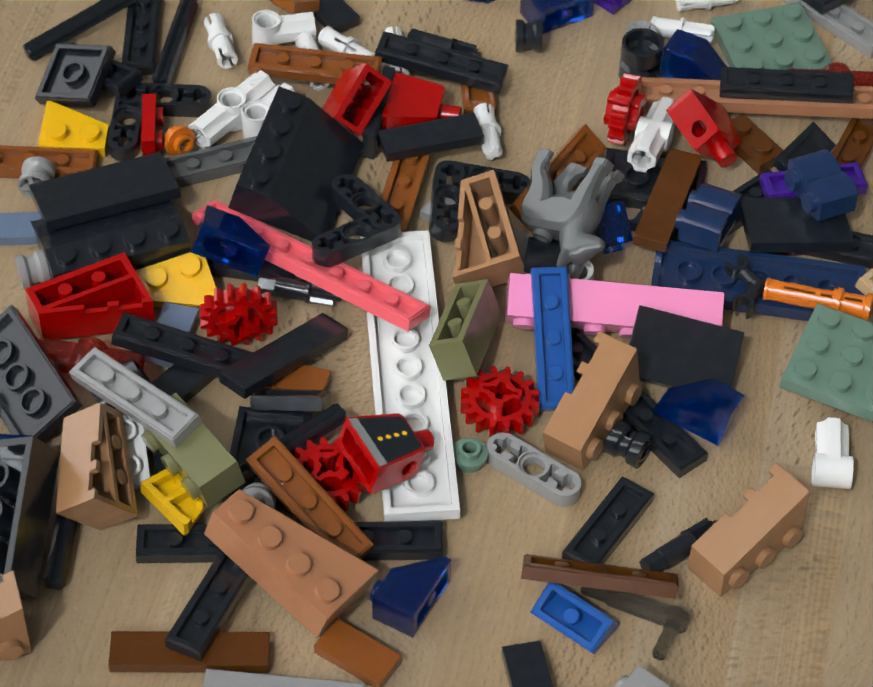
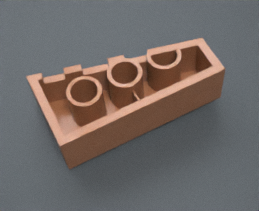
[204,489,378,638]

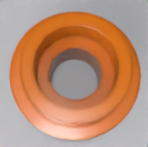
[163,125,196,156]

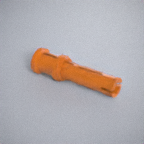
[763,277,873,321]

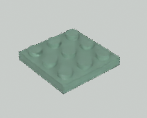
[710,2,834,72]
[779,303,873,422]

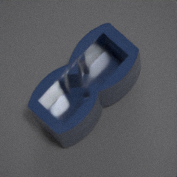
[784,149,858,221]
[675,183,743,252]

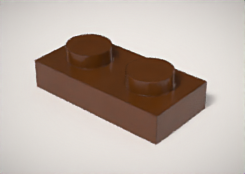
[731,113,783,175]

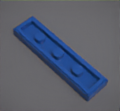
[530,267,575,412]

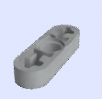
[487,432,581,507]

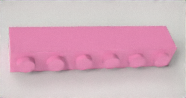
[505,273,724,339]

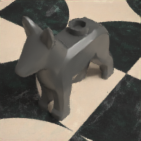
[520,148,625,279]

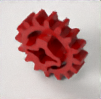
[603,73,647,146]
[200,283,278,346]
[460,366,539,437]
[294,437,366,511]

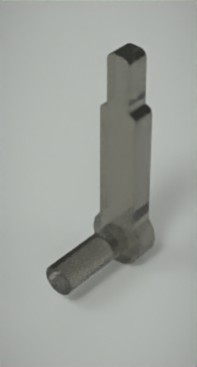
[580,587,691,661]

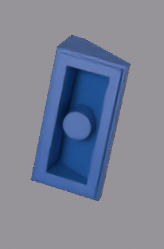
[530,583,620,654]

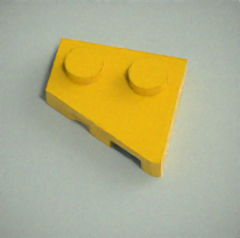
[38,101,109,158]
[135,249,216,307]
[141,469,207,535]

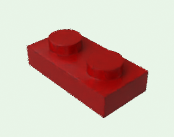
[141,93,164,156]

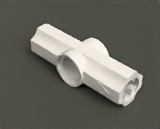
[188,70,276,149]
[627,97,676,173]

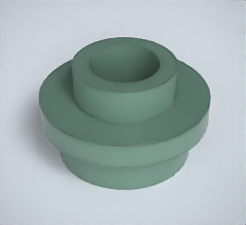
[453,437,488,473]

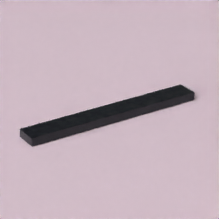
[136,521,443,563]

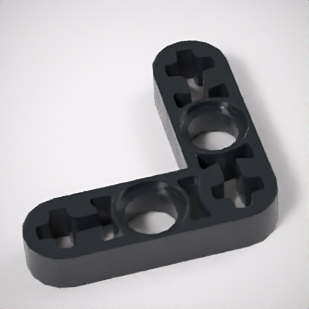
[108,83,212,161]
[429,160,531,242]
[312,174,401,267]

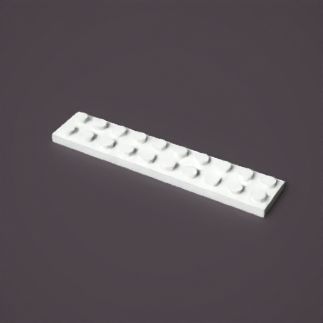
[360,230,460,522]

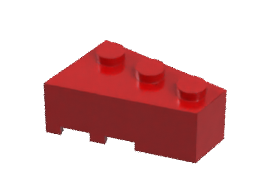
[25,252,155,341]

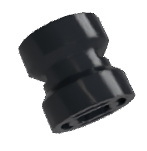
[603,419,654,469]

